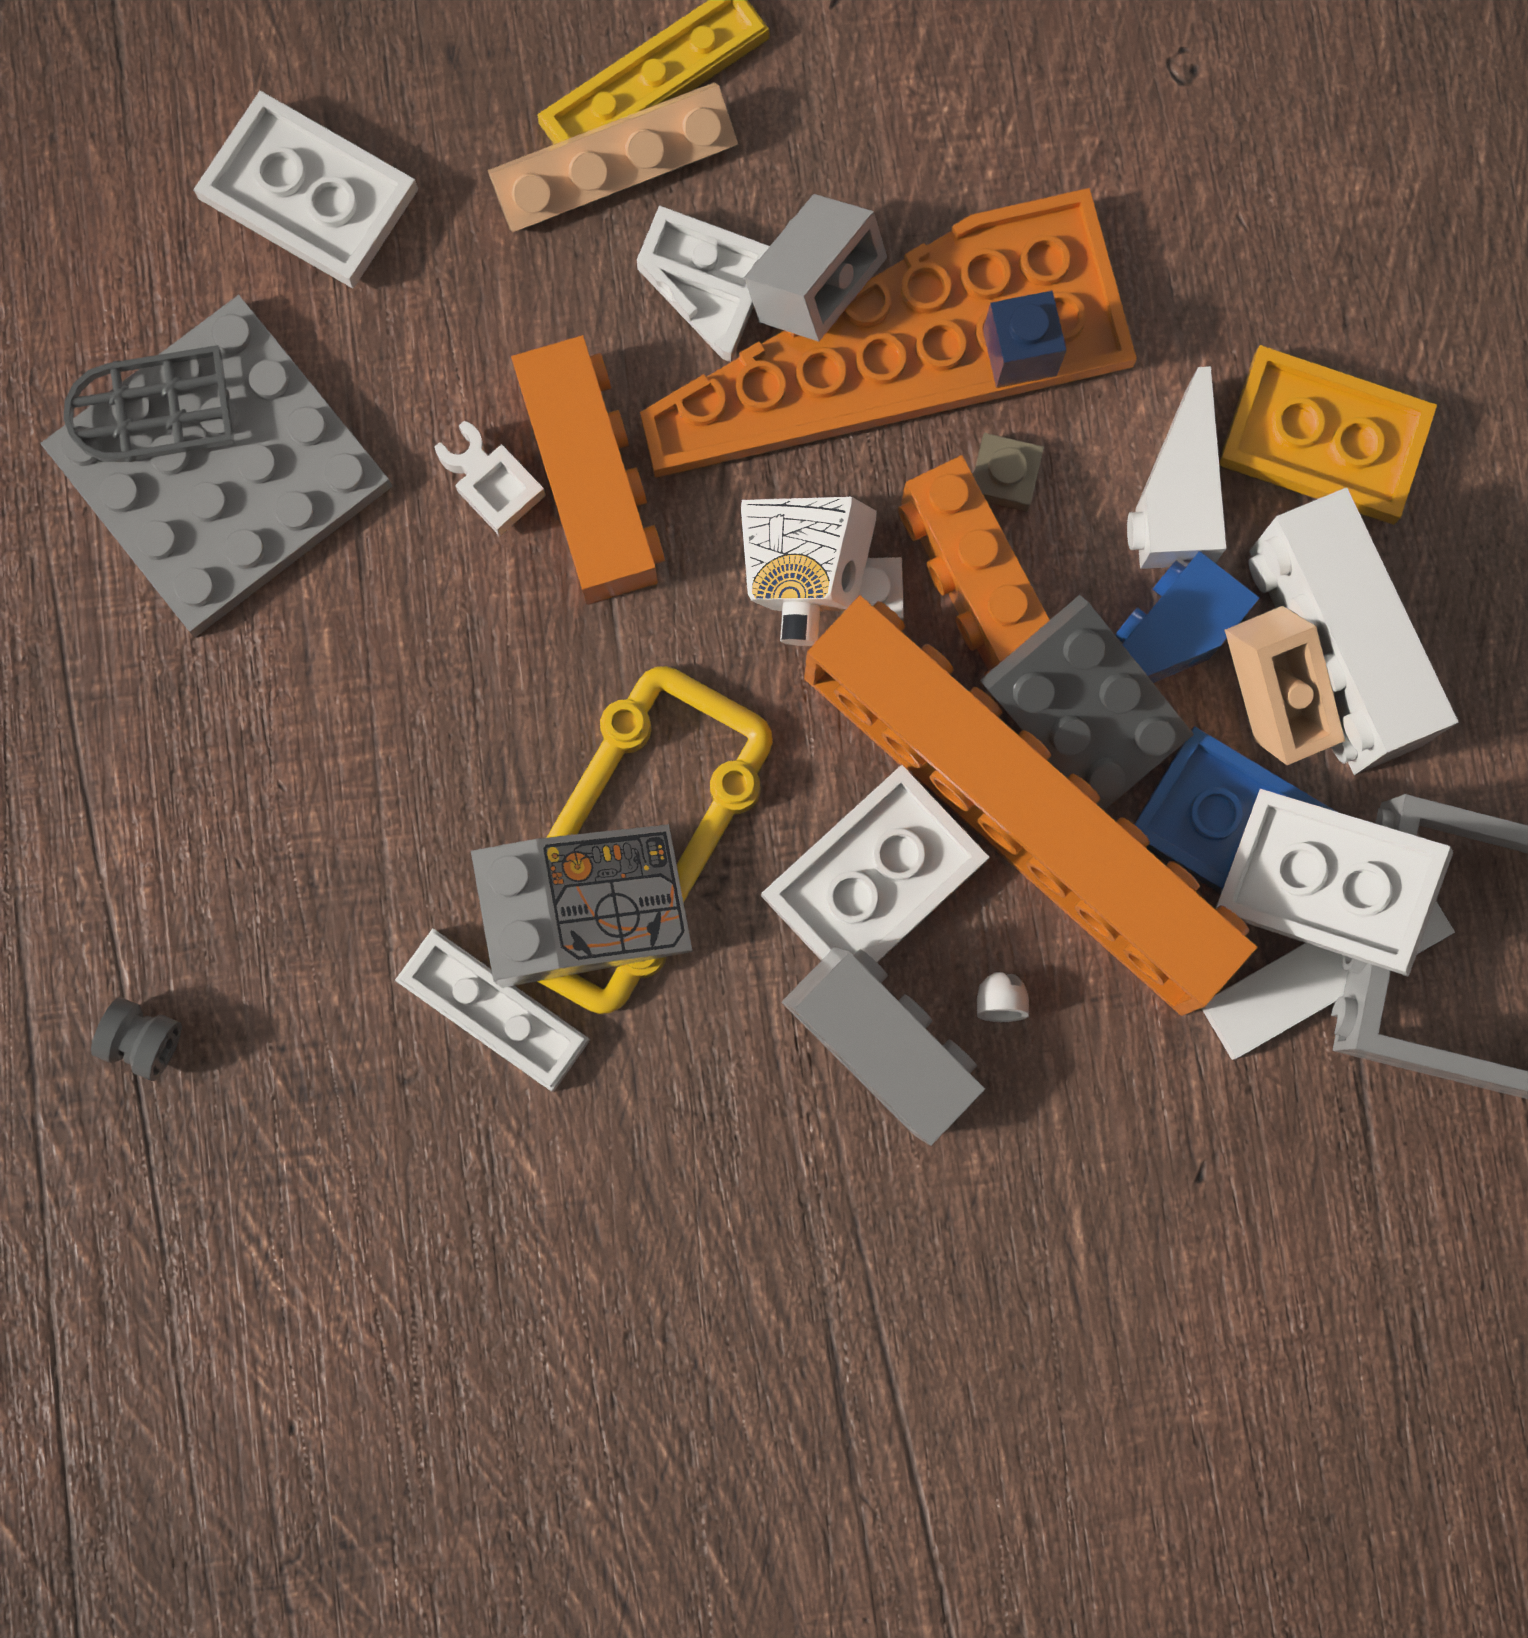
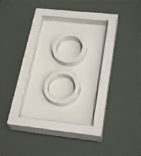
[194,91,418,289]
[761,765,989,962]
[1216,789,1453,976]

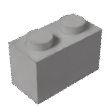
[744,194,887,342]

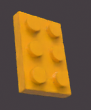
[1219,345,1437,525]

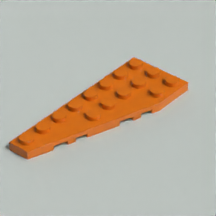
[640,188,1137,478]

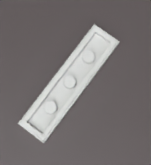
[1201,902,1455,1060]

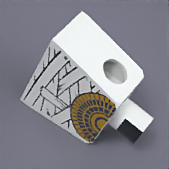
[741,497,877,646]

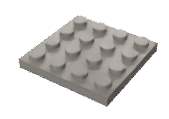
[40,295,393,638]

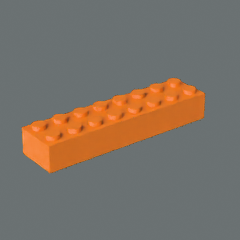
[804,595,1257,1016]

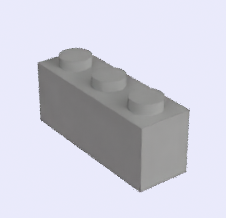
[781,947,985,1146]

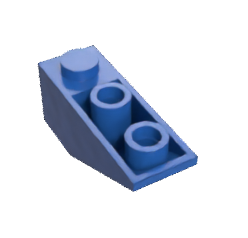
[1115,551,1259,683]

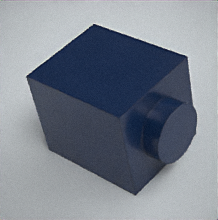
[983,291,1067,388]

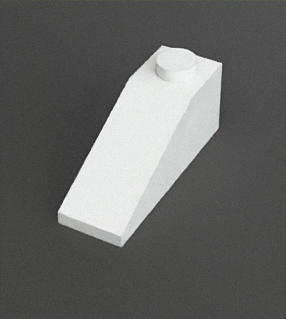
[1127,366,1226,569]

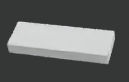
[395,928,590,1092]

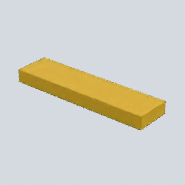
[537,0,769,144]

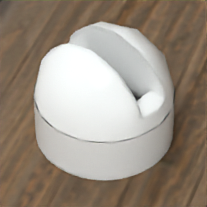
[977,972,1029,1022]

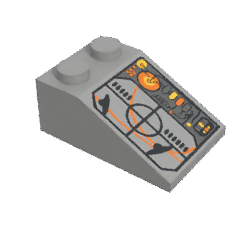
[471,824,693,988]

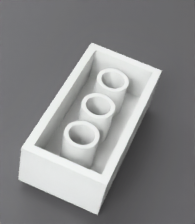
[1249,487,1458,775]

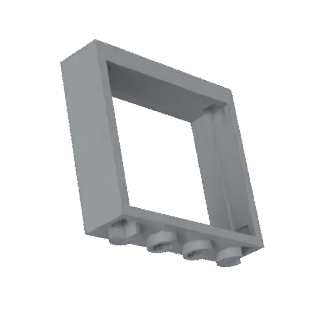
[1331,794,1528,1099]

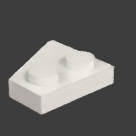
[637,206,770,362]

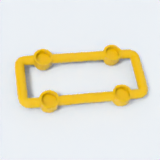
[537,666,773,1014]

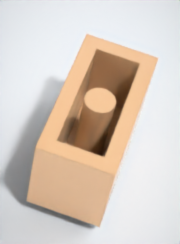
[1225,606,1345,765]

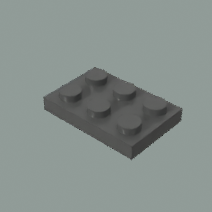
[980,595,1194,811]

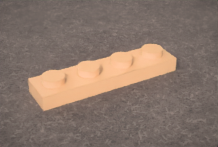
[488,83,738,232]

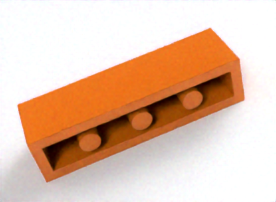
[511,335,665,605]

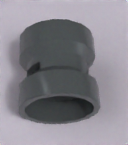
[91,996,182,1081]

